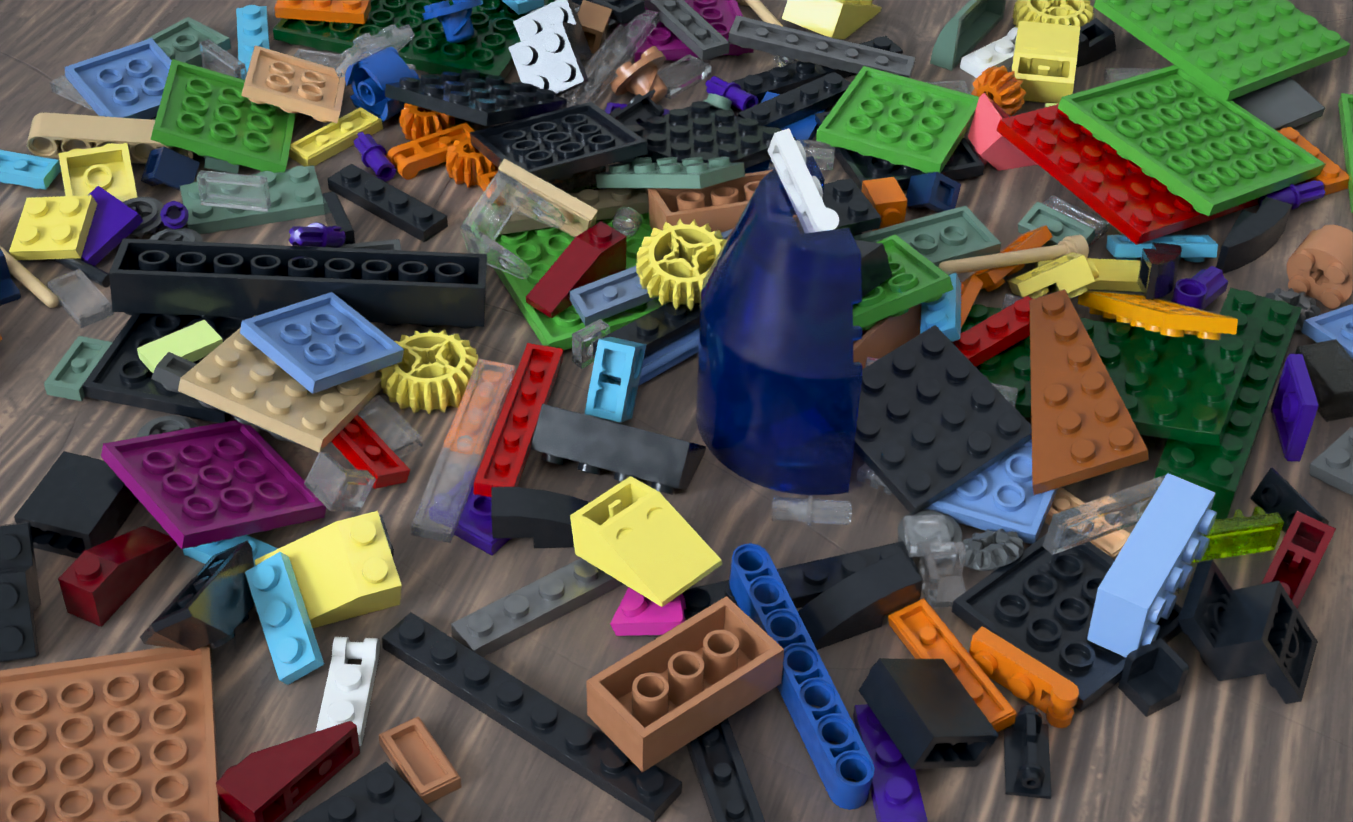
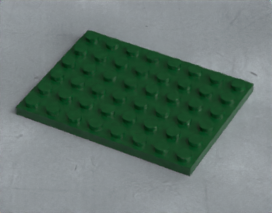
[273,0,556,78]

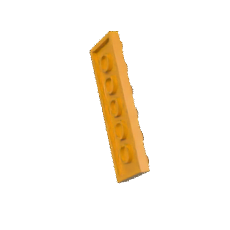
[1078,291,1238,340]

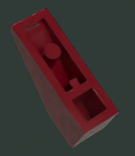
[526,221,627,318]
[1261,511,1336,609]
[58,526,178,627]
[216,721,360,822]

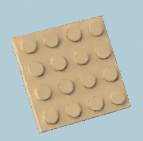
[178,316,382,453]

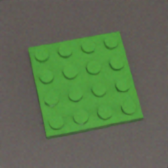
[150,59,296,173]
[816,66,979,173]
[779,234,954,346]

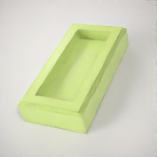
[137,320,223,373]

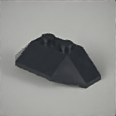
[140,540,255,651]

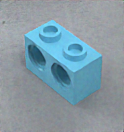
[584,337,646,423]

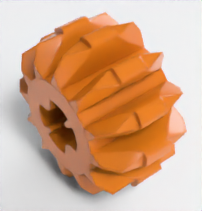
[971,65,1027,116]
[400,103,455,140]
[446,136,498,188]

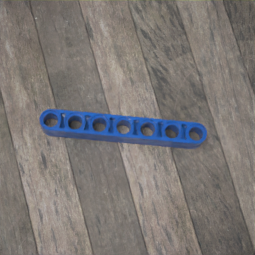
[729,543,875,810]

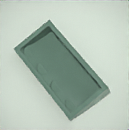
[930,0,1006,71]

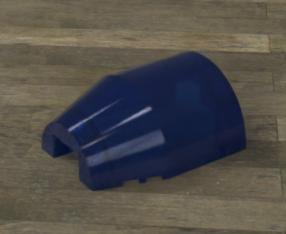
[696,156,863,496]

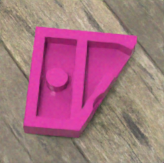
[610,587,686,636]

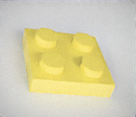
[9,195,97,260]

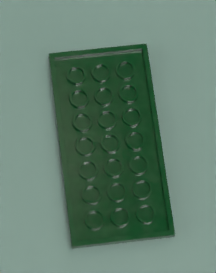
[961,304,1255,447]

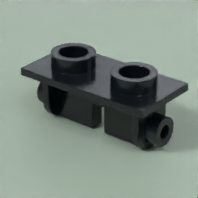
[609,89,664,126]
[1250,468,1329,533]
[1003,705,1051,799]

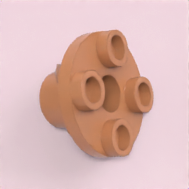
[610,46,668,104]

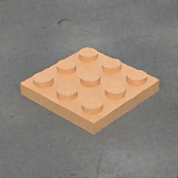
[241,45,346,123]

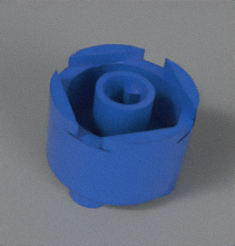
[345,47,420,122]

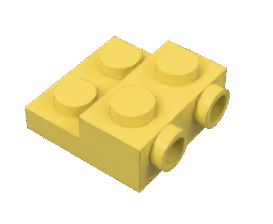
[58,143,137,202]
[1007,252,1099,299]

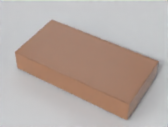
[379,716,462,804]

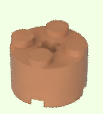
[1287,225,1353,309]

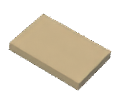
[497,158,598,238]

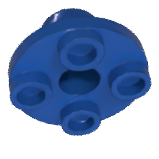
[422,0,483,43]

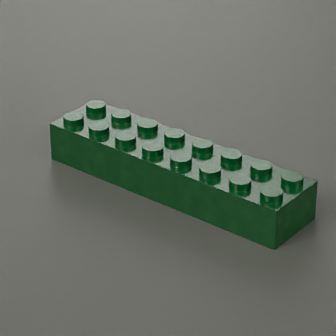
[1148,287,1302,525]

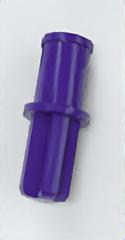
[705,76,758,111]
[353,132,396,182]
[1258,180,1326,210]
[160,201,189,229]
[289,222,346,248]

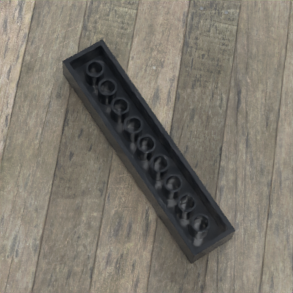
[109,239,487,329]

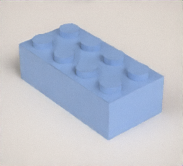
[1087,473,1217,657]

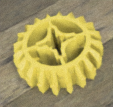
[1013,0,1094,28]
[636,219,734,311]
[379,328,481,414]

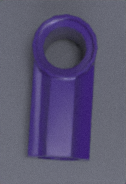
[1171,266,1228,310]

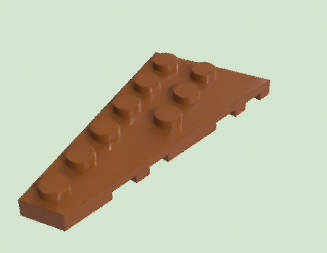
[1029,289,1149,495]

